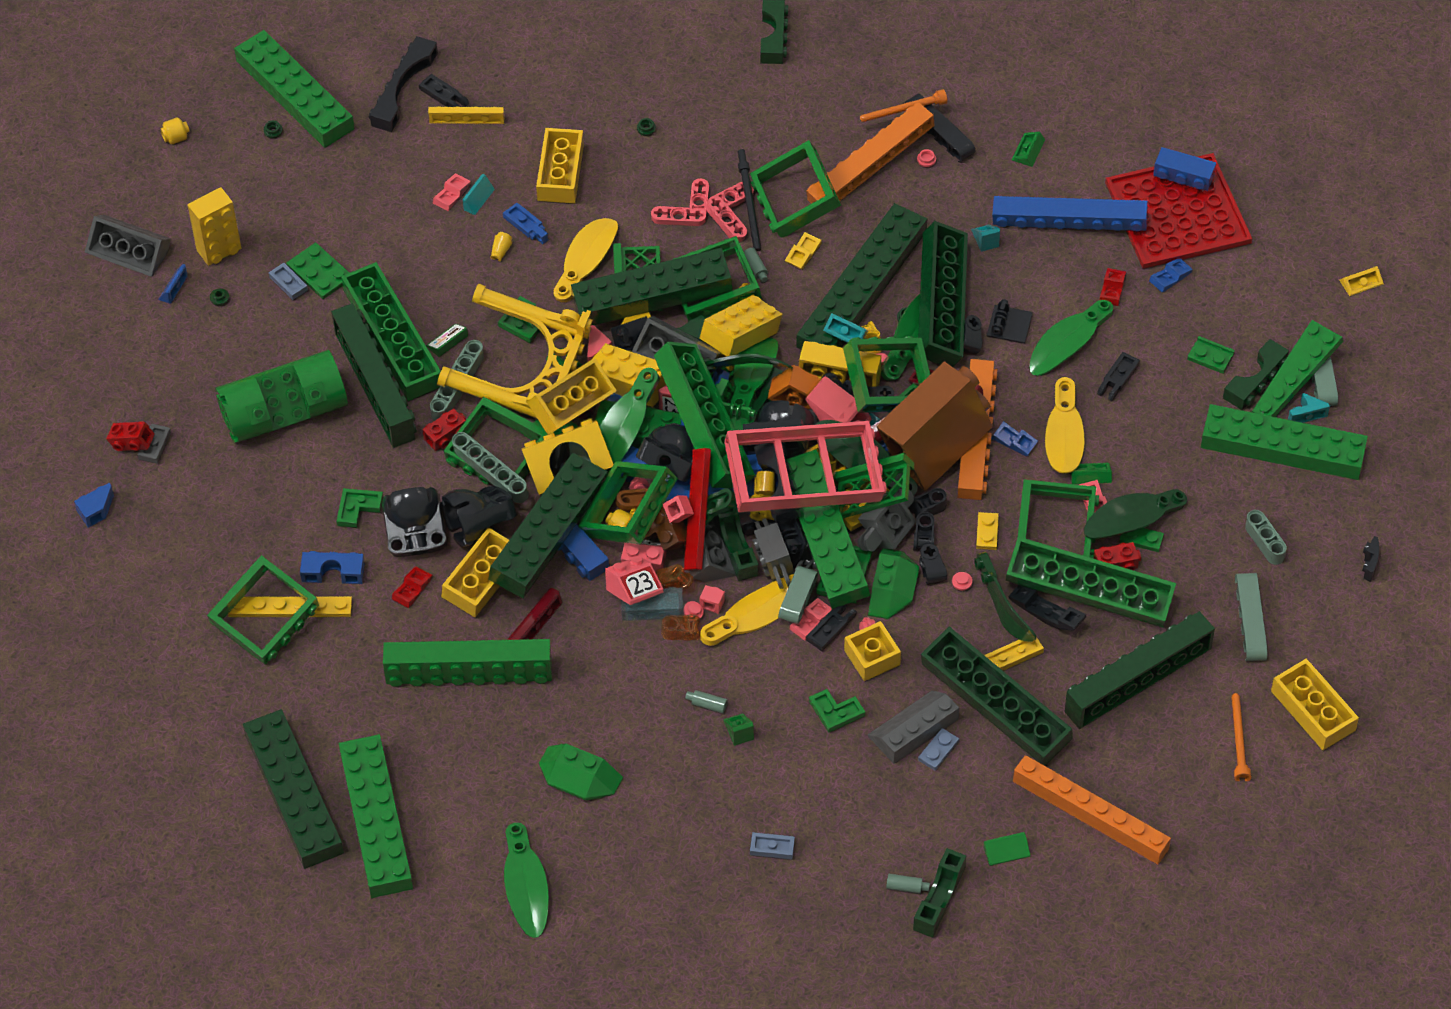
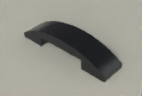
[1008,585,1087,631]

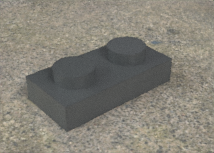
[138,424,171,464]

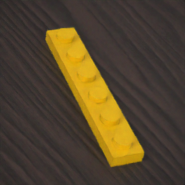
[228,597,352,617]

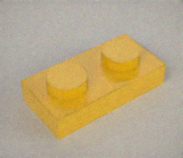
[976,512,998,550]

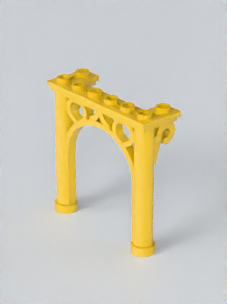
[437,284,593,418]

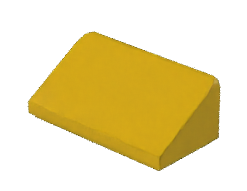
[1339,266,1384,296]

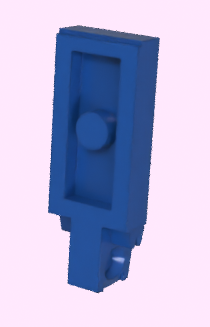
[503,203,549,244]

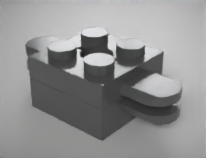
[858,489,916,552]
[753,518,795,589]

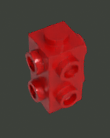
[422,408,467,451]
[106,421,155,451]
[1093,542,1141,571]

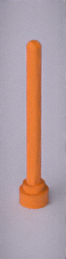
[860,89,948,122]
[1231,693,1251,781]

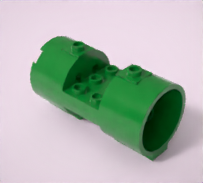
[215,350,348,444]

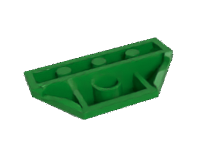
[868,548,920,619]
[539,743,623,800]

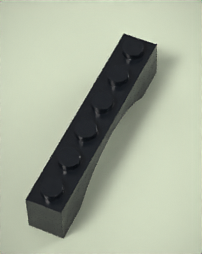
[369,36,438,133]

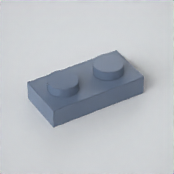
[269,263,308,300]
[918,728,959,771]
[750,832,795,859]

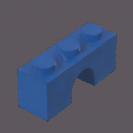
[300,551,365,584]

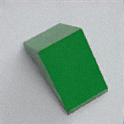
[723,713,754,746]

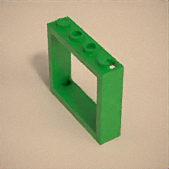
[750,140,841,238]
[673,236,762,322]
[843,336,930,413]
[444,397,548,485]
[578,461,678,545]
[1018,479,1099,558]
[207,555,319,664]

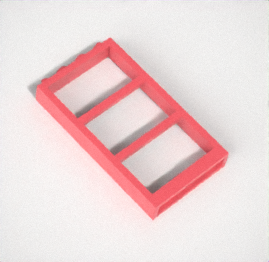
[724,421,886,512]

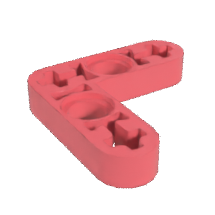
[651,178,709,226]
[706,182,754,242]

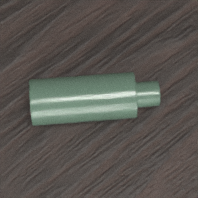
[744,248,768,282]
[685,690,728,714]
[886,874,930,894]

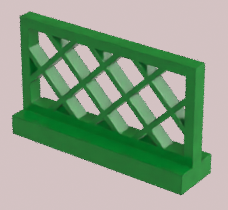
[613,243,663,311]
[835,453,914,518]

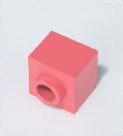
[663,495,694,523]
[700,585,725,614]

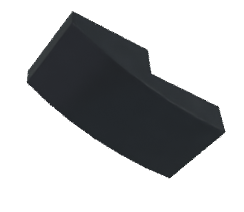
[1362,536,1379,582]

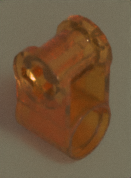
[655,564,693,594]
[661,614,700,641]

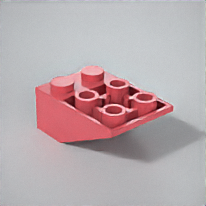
[806,376,872,423]

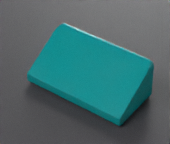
[463,174,495,215]
[823,313,868,342]

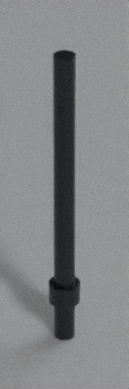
[737,149,761,251]

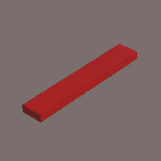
[684,448,711,571]

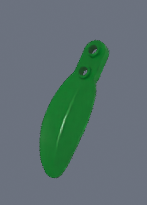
[881,294,920,381]
[1029,300,1113,376]
[730,338,778,408]
[600,368,660,477]
[504,823,549,938]

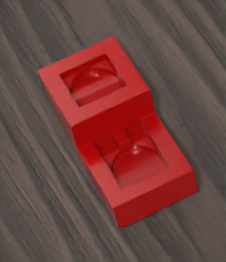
[1100,268,1126,306]
[392,566,433,608]

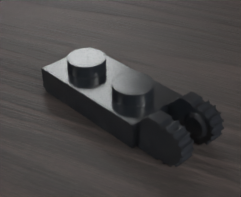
[419,74,469,107]
[1097,352,1140,401]
[806,604,857,651]

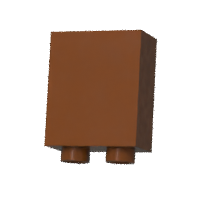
[876,362,993,491]

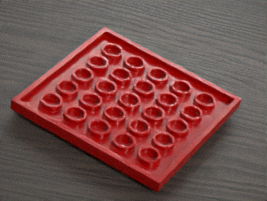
[1105,153,1252,269]

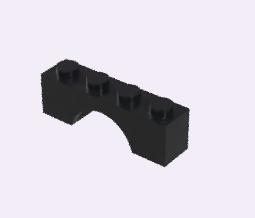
[754,443,801,524]

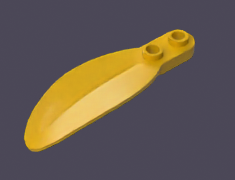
[554,218,618,302]
[1045,377,1084,473]
[700,574,794,646]

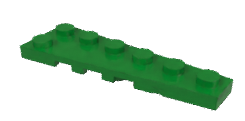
[1252,320,1344,417]

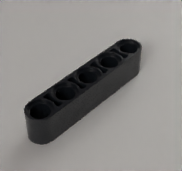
[902,94,976,162]

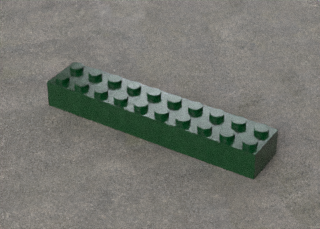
[796,203,928,350]

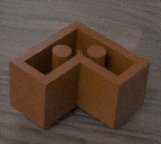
[643,506,687,550]

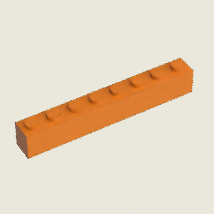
[806,102,935,204]
[957,359,997,500]
[1013,755,1171,865]

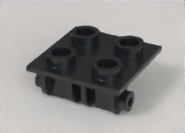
[986,299,1033,344]
[610,316,648,352]
[777,518,807,568]

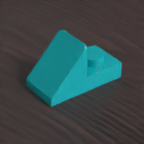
[1288,393,1330,423]

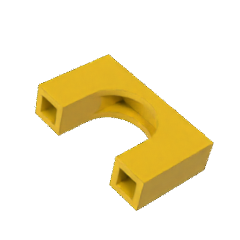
[521,418,614,495]

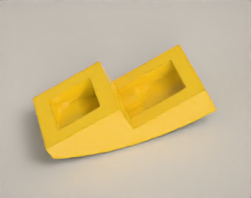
[785,232,822,270]

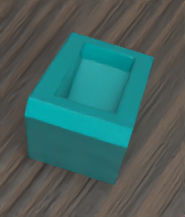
[971,224,1000,252]

